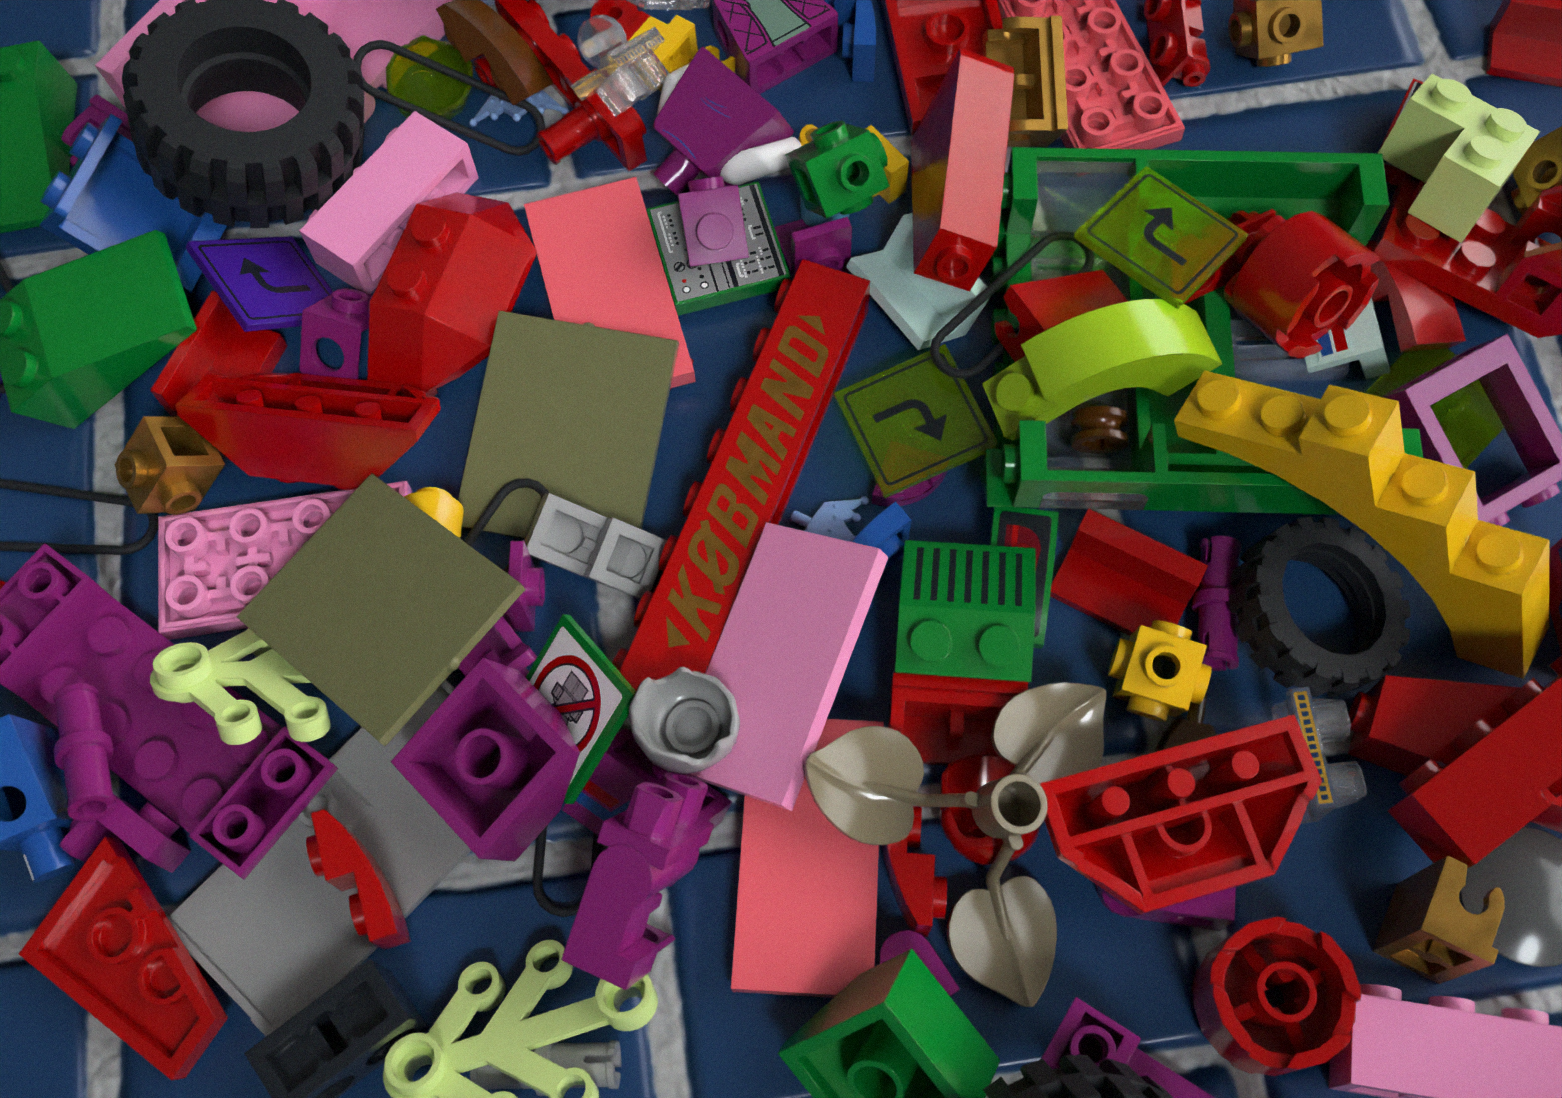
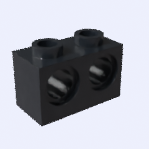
[244,959,429,1098]

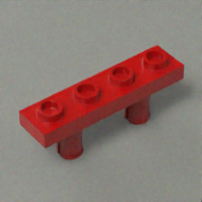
[473,0,647,172]

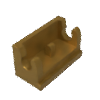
[982,15,1068,147]
[1372,856,1505,984]

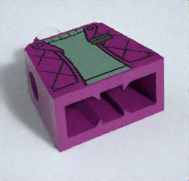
[712,0,838,94]

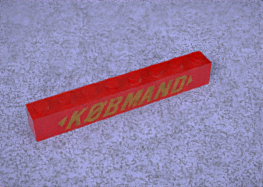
[612,259,870,691]

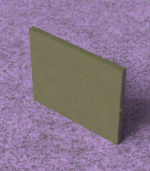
[458,311,679,539]
[236,473,526,746]

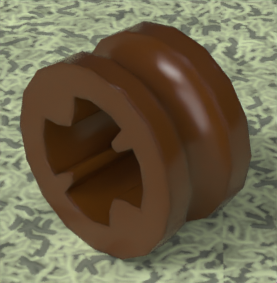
[1070,406,1128,454]

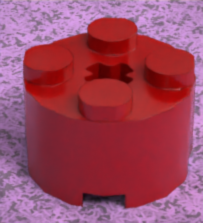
[1224,211,1380,358]
[1191,917,1361,1076]

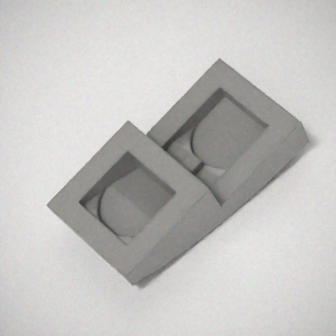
[524,493,667,599]

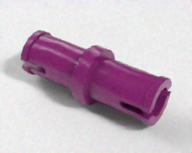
[1192,536,1241,671]
[53,683,116,821]

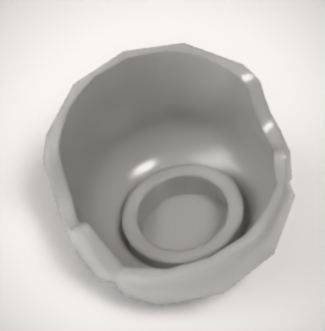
[629,667,740,774]

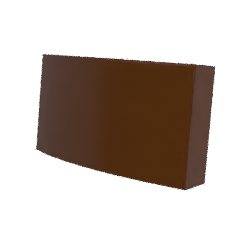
[436,0,554,105]

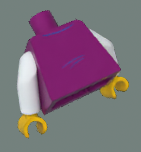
[653,45,818,197]

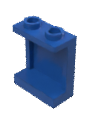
[39,113,227,295]

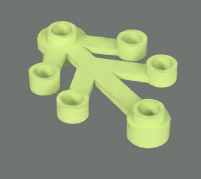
[150,628,331,745]
[383,940,658,1098]

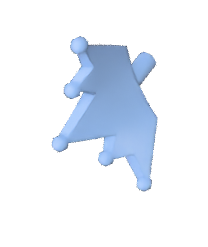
[469,90,569,127]
[791,496,869,542]

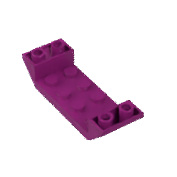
[0,543,338,880]

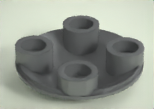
[1460,827,1562,967]

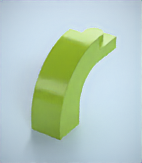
[982,299,1222,441]

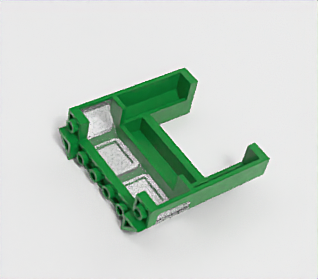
[980,147,1423,515]

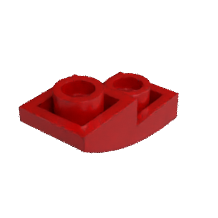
[1366,241,1466,352]
[882,806,947,937]
[306,809,411,950]

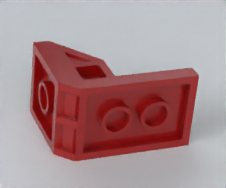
[1372,174,1562,338]

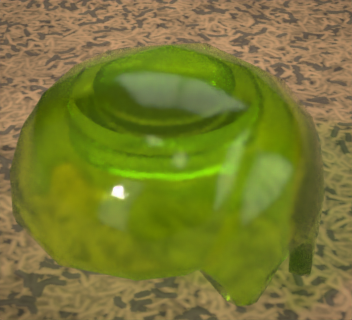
[385,35,473,124]

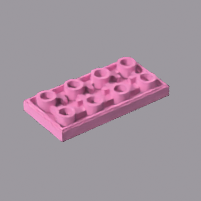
[158,481,412,640]
[684,522,888,811]

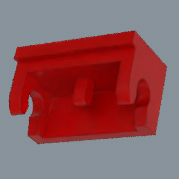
[994,269,1128,362]
[888,672,1028,766]

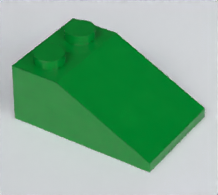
[0,40,77,233]
[0,230,197,429]

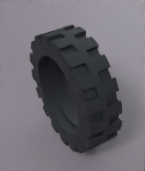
[1229,517,1411,697]

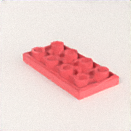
[997,0,1185,172]
[524,177,696,388]
[731,719,884,998]

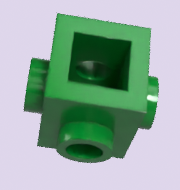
[785,121,890,218]

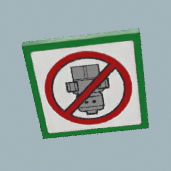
[526,614,636,804]

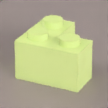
[1378,73,1540,243]

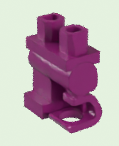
[561,771,714,990]

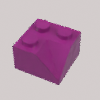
[390,658,580,861]

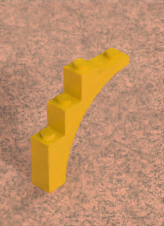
[1174,370,1549,679]

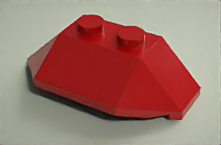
[367,192,537,396]
[175,373,441,490]
[1039,714,1322,915]

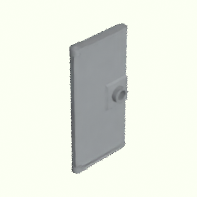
[168,680,471,1037]

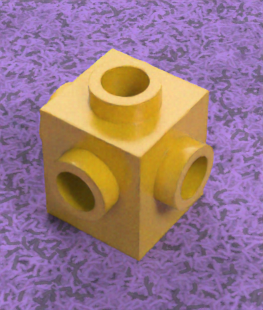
[1108,620,1212,722]

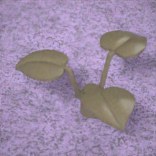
[804,683,1106,1007]

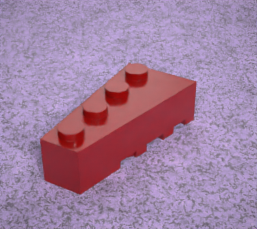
[1387,655,1562,869]

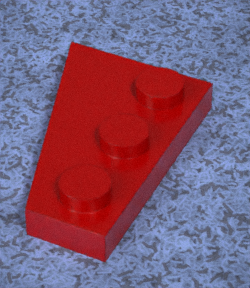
[19,836,228,1081]

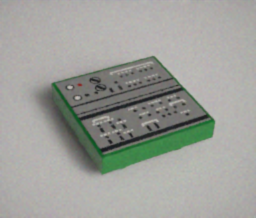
[647,181,790,316]

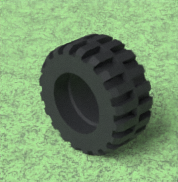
[122,0,364,229]

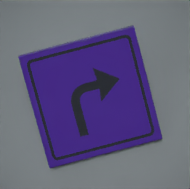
[185,236,333,332]

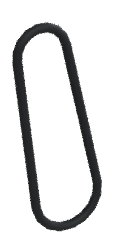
[0,479,158,555]

